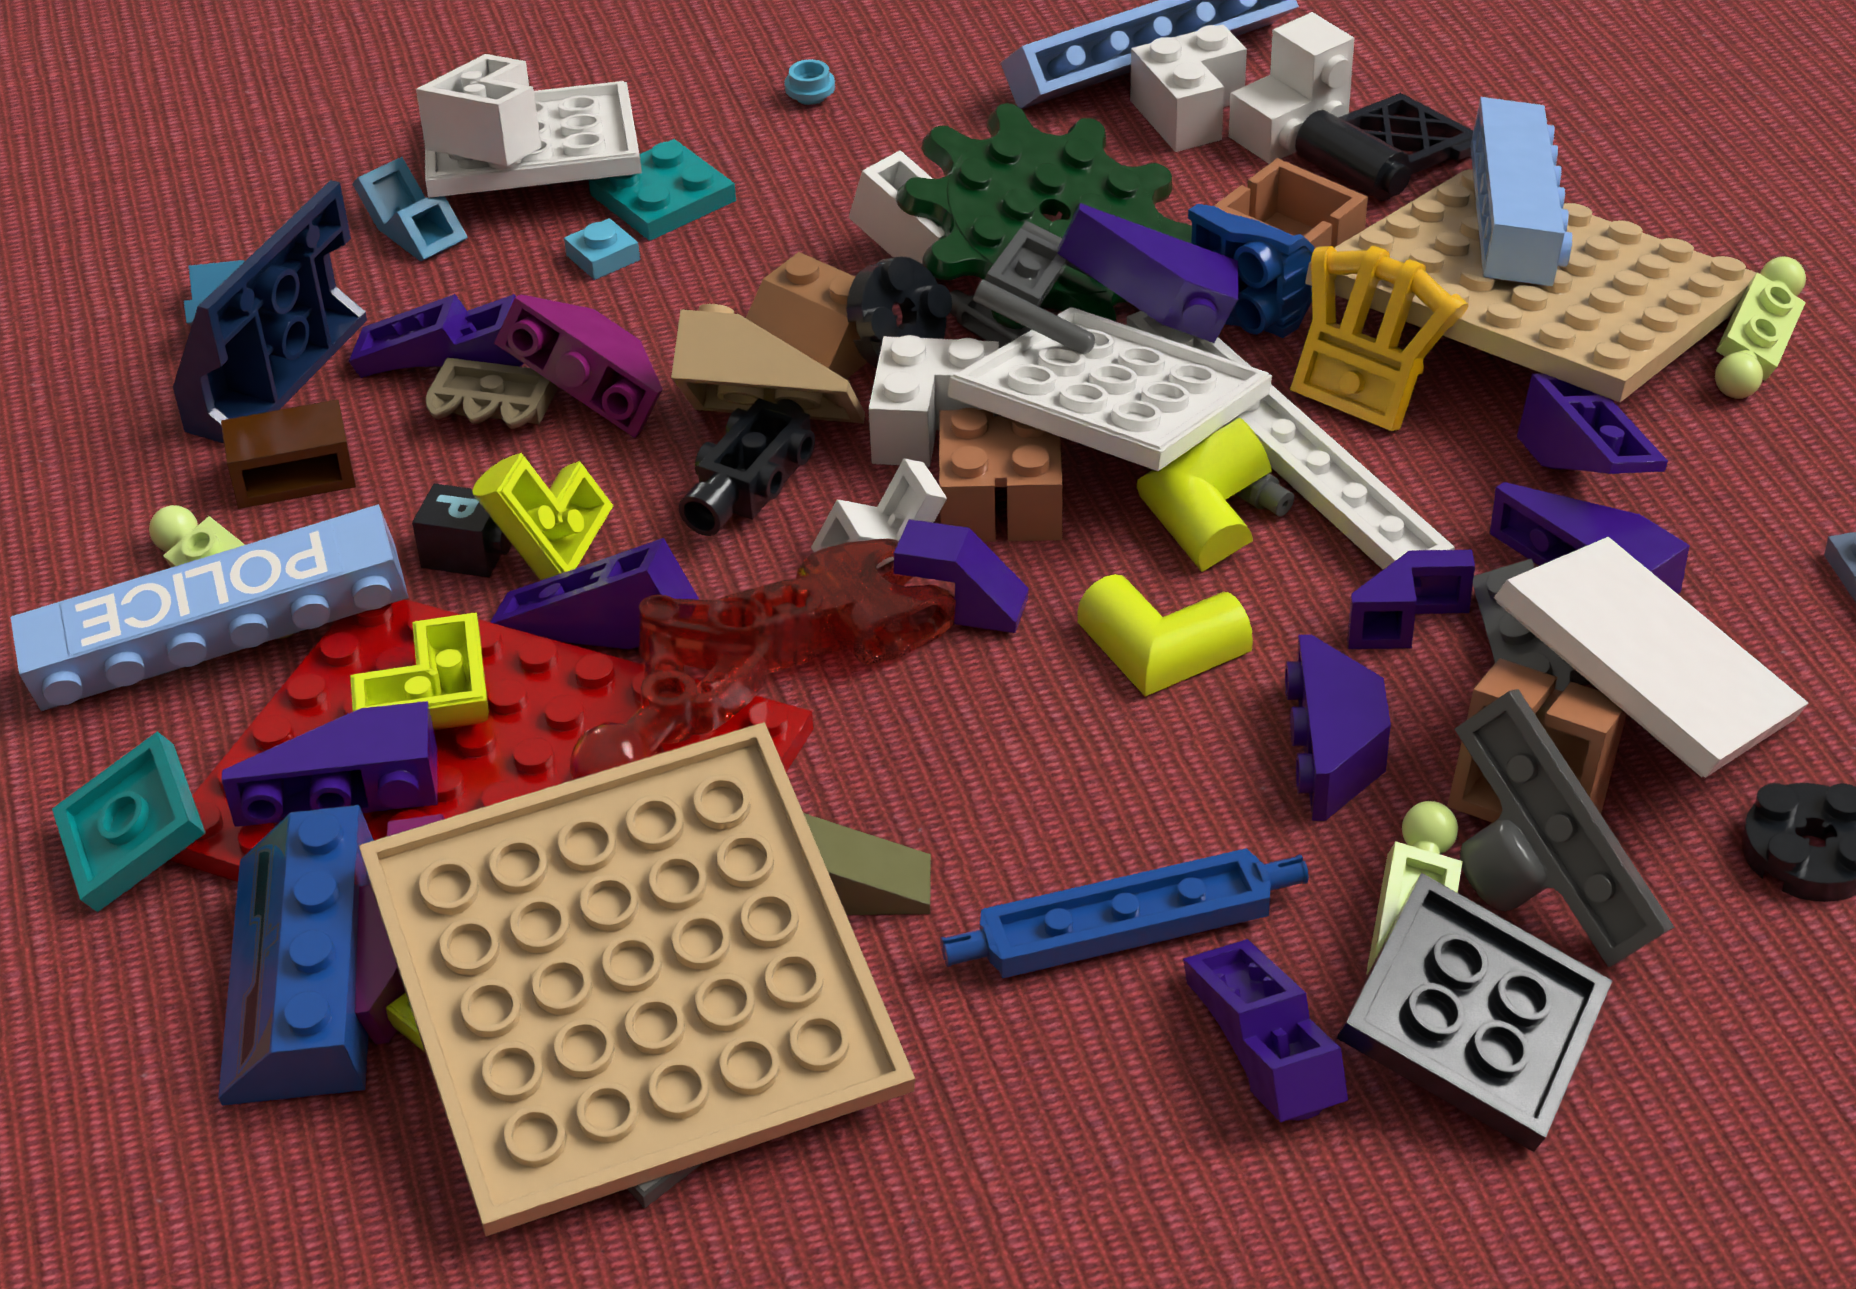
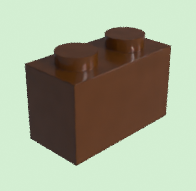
[221,399,356,509]

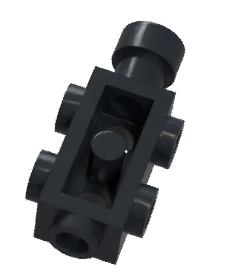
[678,398,815,536]

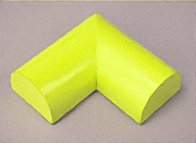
[1137,418,1272,572]
[472,453,613,580]
[1078,574,1253,697]
[350,613,489,730]

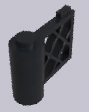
[1295,93,1473,201]

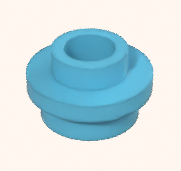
[784,59,835,105]

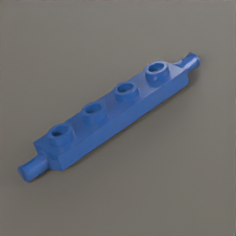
[940,848,1309,978]

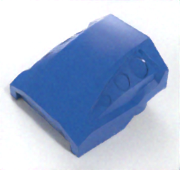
[1188,204,1315,338]

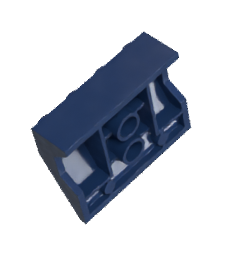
[173,180,367,444]

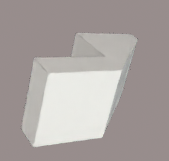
[811,458,947,586]

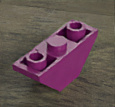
[494,294,663,438]

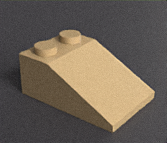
[671,304,865,423]

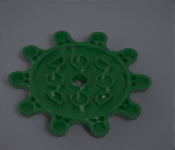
[896,103,1192,329]

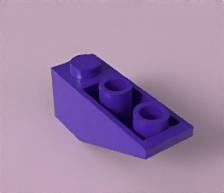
[222,701,438,827]

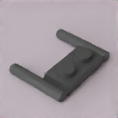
[973,221,1095,354]

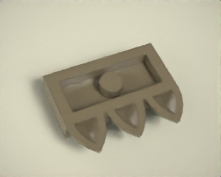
[426,358,558,429]

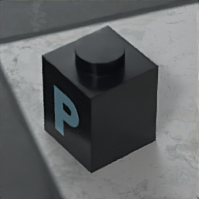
[412,483,512,578]

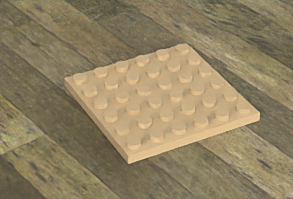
[1305,169,1760,402]
[359,722,915,1236]

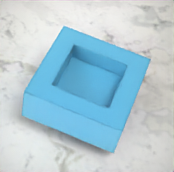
[564,218,640,280]

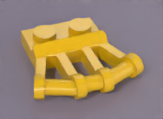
[1290,245,1469,431]

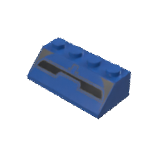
[218,805,374,1106]

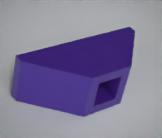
[1285,634,1391,821]

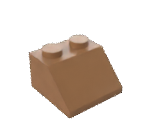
[746,252,867,379]

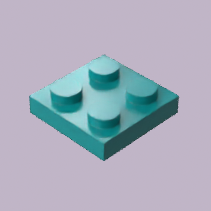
[588,139,736,241]
[52,731,205,912]

